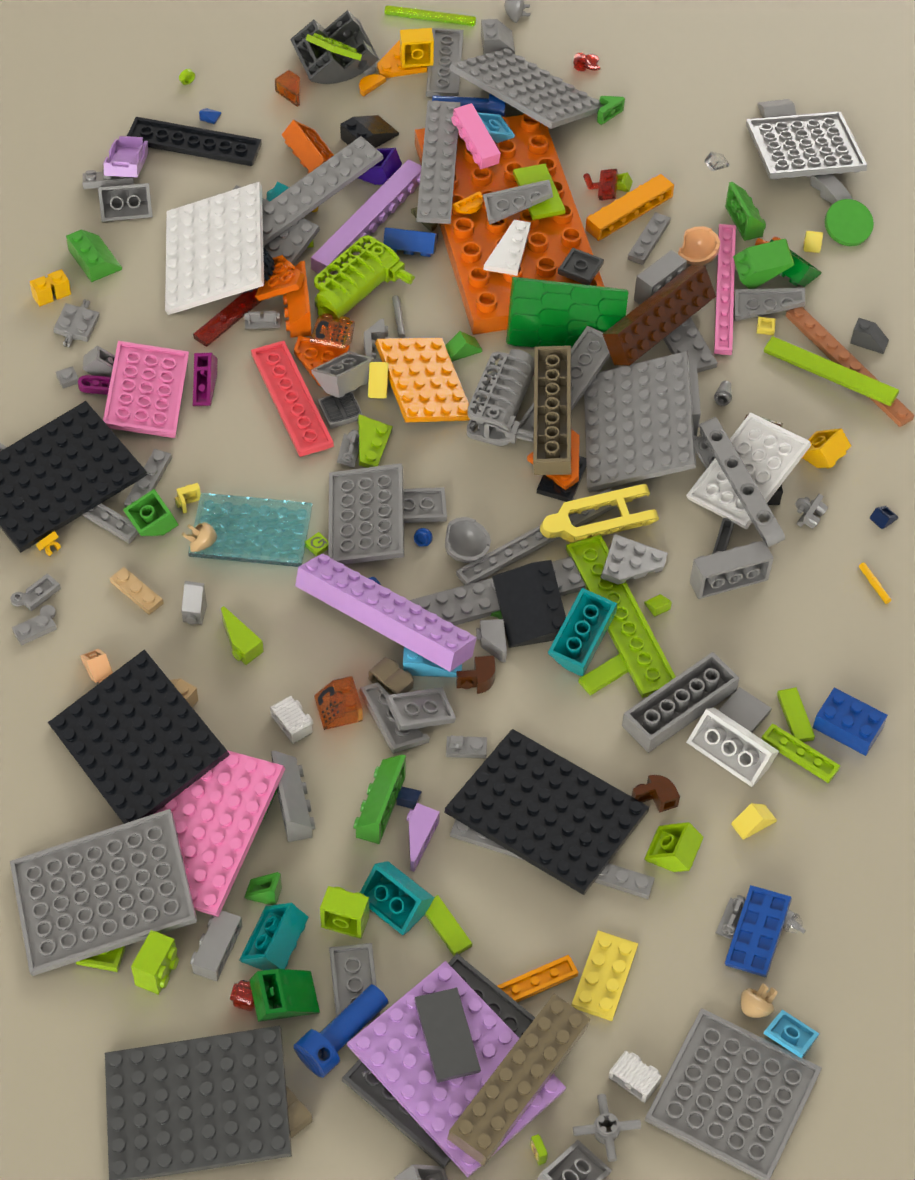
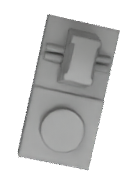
[446,735,487,759]

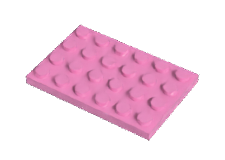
[103,341,189,438]

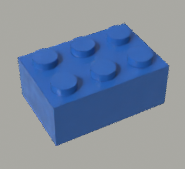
[813,687,888,756]

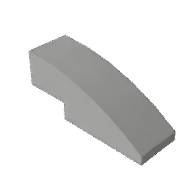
[810,174,853,204]

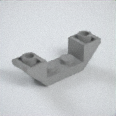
[364,319,388,362]

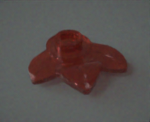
[573,52,601,71]

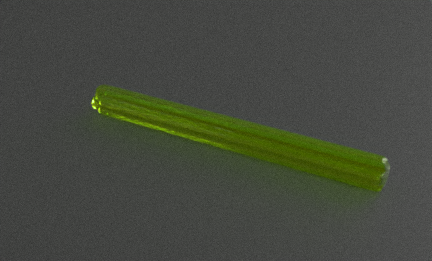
[384,5,476,26]

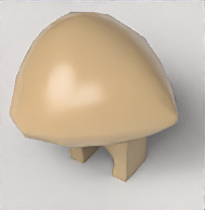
[181,522,217,552]
[741,983,778,1018]

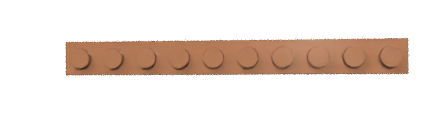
[786,307,915,427]

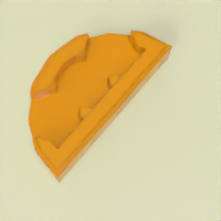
[359,74,386,97]
[452,191,483,214]

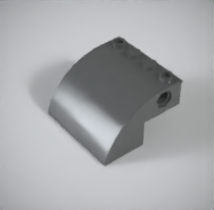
[290,10,379,84]

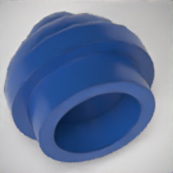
[414,528,433,546]

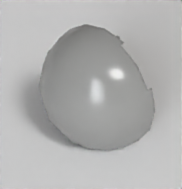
[445,517,491,563]

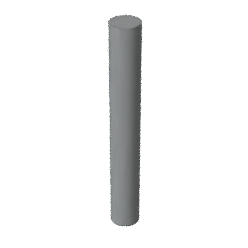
[392,295,405,338]

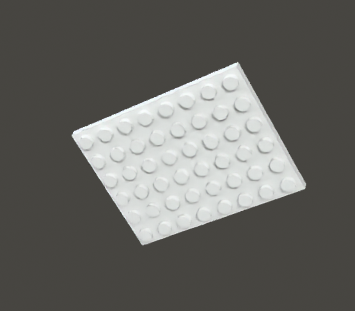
[165,182,264,315]

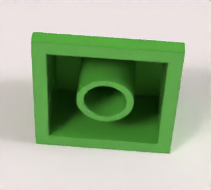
[123,489,179,536]

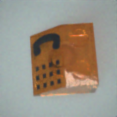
[310,313,355,348]
[314,676,363,730]

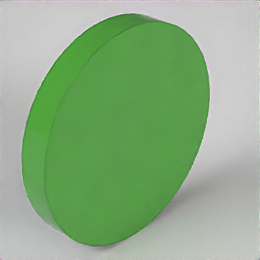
[825,199,874,246]

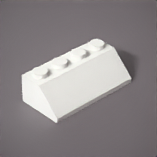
[686,707,779,787]

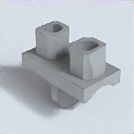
[795,493,828,529]

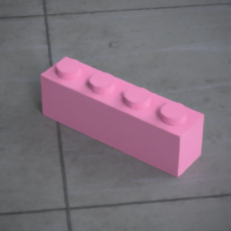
[451,103,501,169]

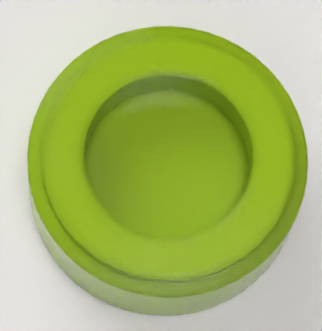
[179,69,195,85]

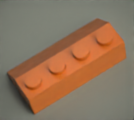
[282,120,334,174]
[283,261,311,338]

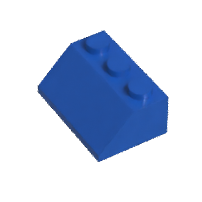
[383,227,439,257]

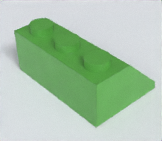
[725,182,766,241]
[66,229,122,282]

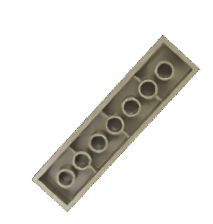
[533,346,571,475]
[447,994,590,1166]

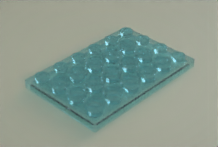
[188,493,312,567]

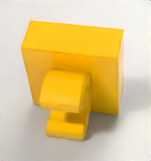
[36,531,61,556]

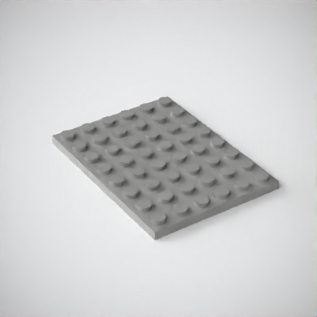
[449,48,603,129]
[584,351,696,492]
[10,809,197,976]

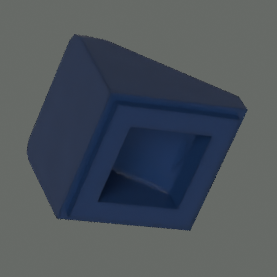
[870,506,899,529]
[397,786,422,809]

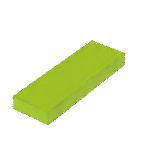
[578,654,628,696]
[777,687,815,742]
[425,895,472,956]

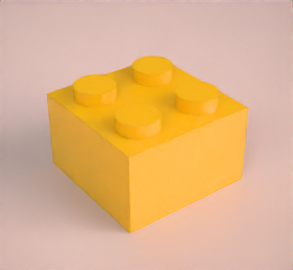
[400,28,434,68]

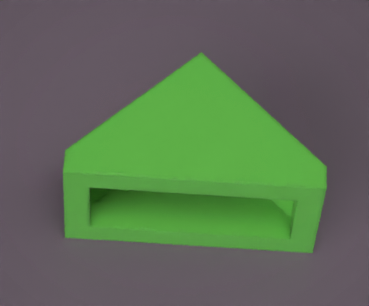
[445,331,482,361]
[244,872,282,905]

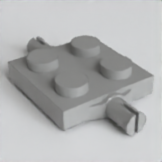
[54,299,99,347]

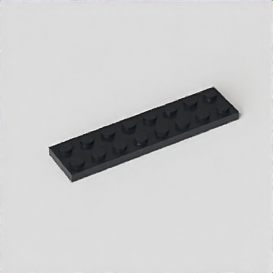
[127,117,262,166]

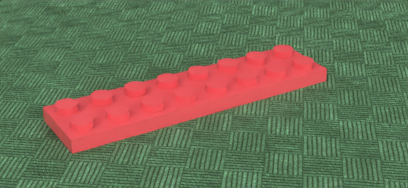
[251,341,334,457]

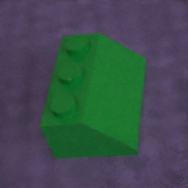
[770,239,822,287]

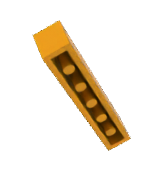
[585,174,674,241]

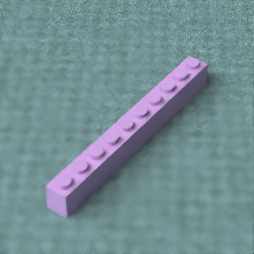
[311,159,421,277]

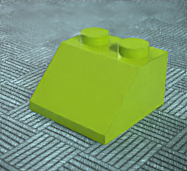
[644,822,704,872]

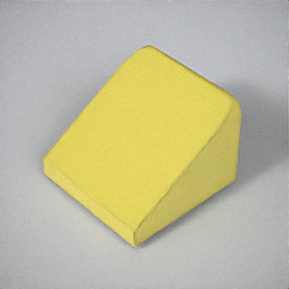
[803,231,823,253]

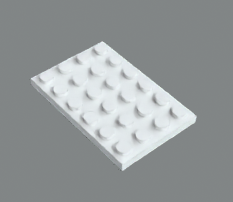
[686,412,811,530]

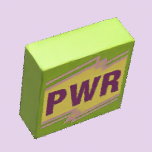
[530,1134,548,1165]

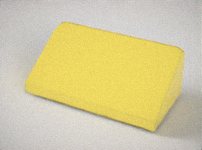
[368,362,389,399]

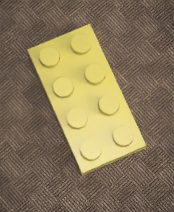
[571,930,638,1021]

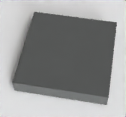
[558,248,604,285]

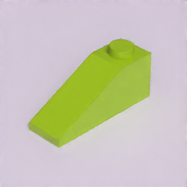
[221,606,264,665]

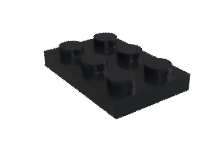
[537,456,587,502]

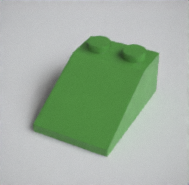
[733,239,795,289]

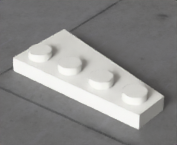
[483,220,531,276]

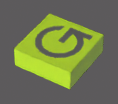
[304,532,328,556]

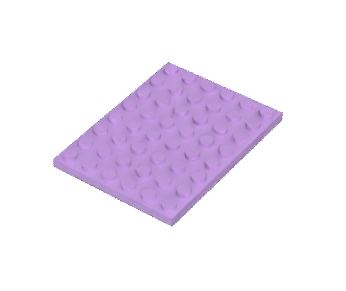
[347,961,566,1178]

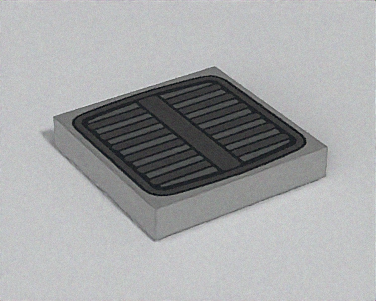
[318,391,364,429]

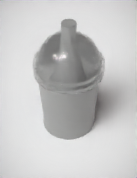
[783,910,806,934]

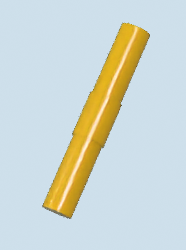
[859,563,891,604]

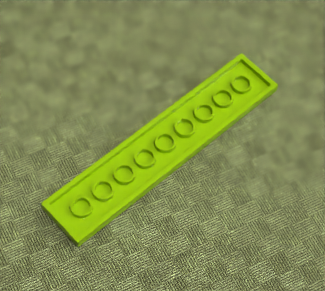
[566,534,676,698]

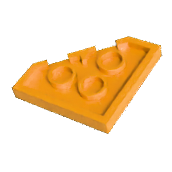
[377,40,427,78]

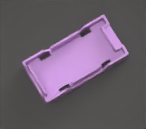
[103,136,148,178]

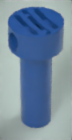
[432,93,506,117]
[294,984,389,1078]

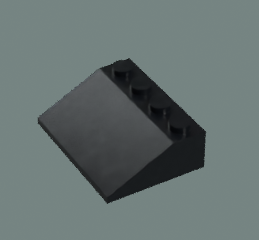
[492,560,566,648]

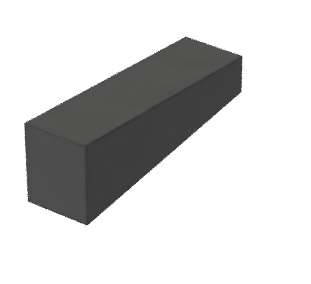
[712,518,734,554]

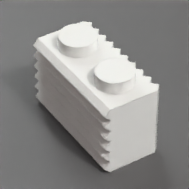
[270,696,313,744]
[608,1051,662,1103]

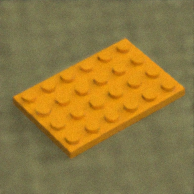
[375,338,470,422]

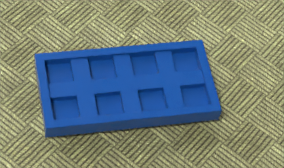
[725,885,792,978]

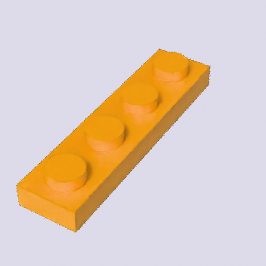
[498,955,579,1003]

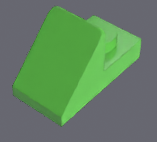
[597,96,625,125]

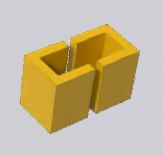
[30,269,71,307]

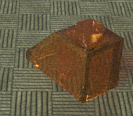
[275,70,300,107]

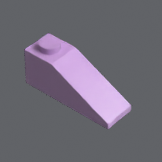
[407,803,440,872]

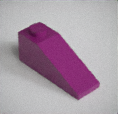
[193,353,218,406]

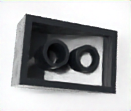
[340,115,399,148]

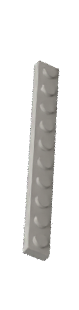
[0,443,139,544]
[456,488,617,585]
[450,820,655,899]

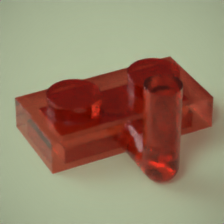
[583,169,618,200]

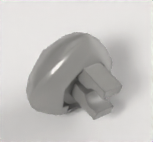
[504,0,530,23]

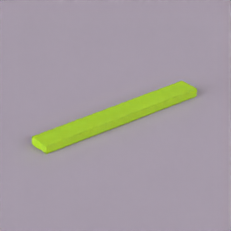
[764,336,899,406]

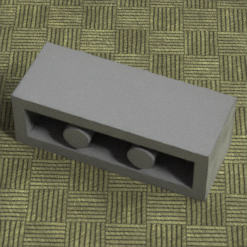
[190,910,242,981]

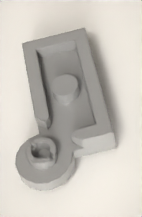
[10,574,61,611]
[12,605,57,646]

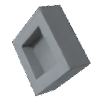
[56,366,79,389]

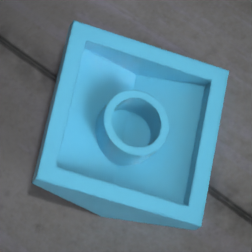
[477,112,515,143]
[763,1010,819,1058]

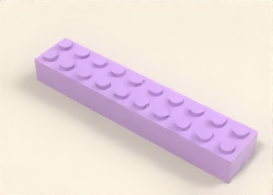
[295,554,477,672]

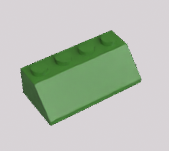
[353,755,406,844]

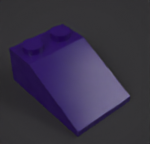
[358,148,402,185]

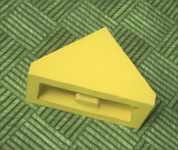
[731,803,777,840]

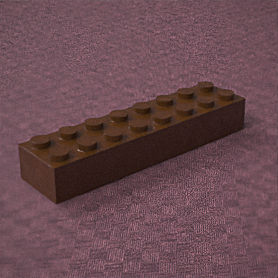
[602,266,716,366]

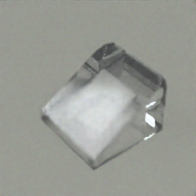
[705,152,729,171]

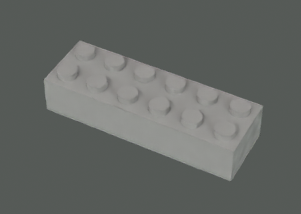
[622,652,739,753]

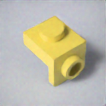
[175,483,201,514]

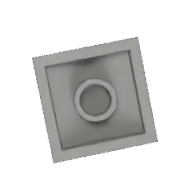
[757,99,796,118]

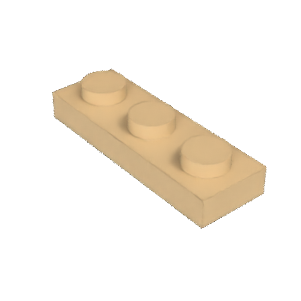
[110,567,163,615]

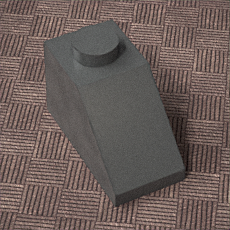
[850,318,889,354]

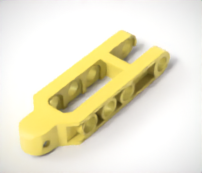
[540,484,659,543]

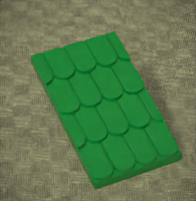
[506,277,629,348]

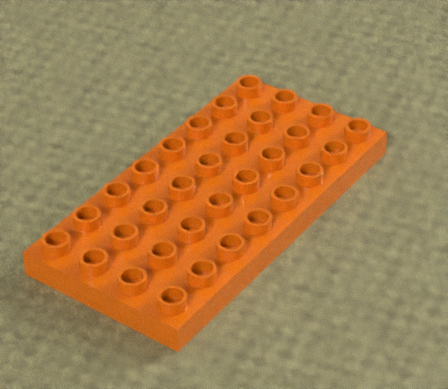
[415,114,604,335]

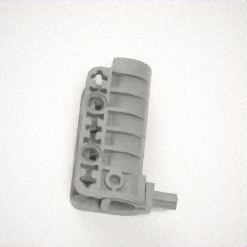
[467,349,534,446]

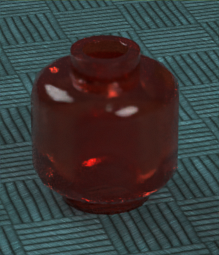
[230,980,255,1011]

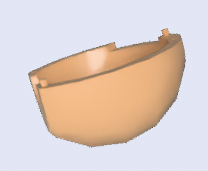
[678,226,720,266]

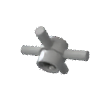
[573,1094,641,1162]

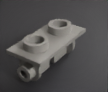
[244,310,280,329]
[337,430,359,468]
[716,895,745,940]

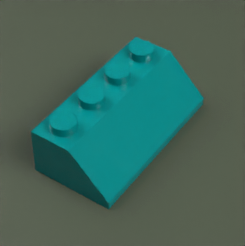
[548,588,617,676]

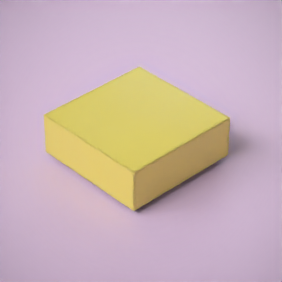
[757,316,776,335]

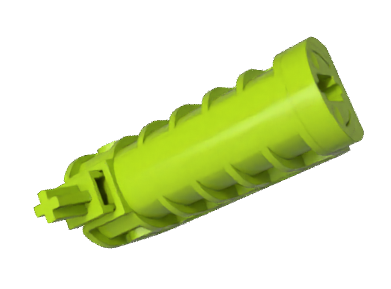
[314,235,415,324]

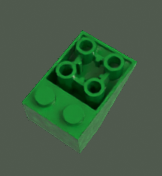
[249,969,320,1022]

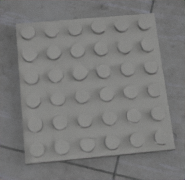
[746,111,867,179]
[644,1008,822,1180]

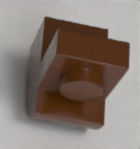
[456,656,495,694]
[631,775,680,813]

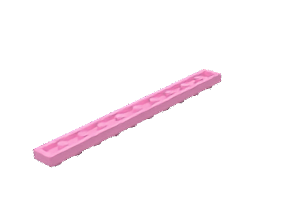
[714,224,736,355]

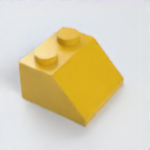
[802,428,851,469]

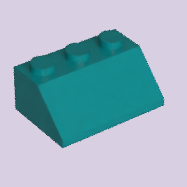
[359,861,435,935]
[239,903,309,970]

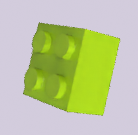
[320,886,369,939]
[131,930,179,995]

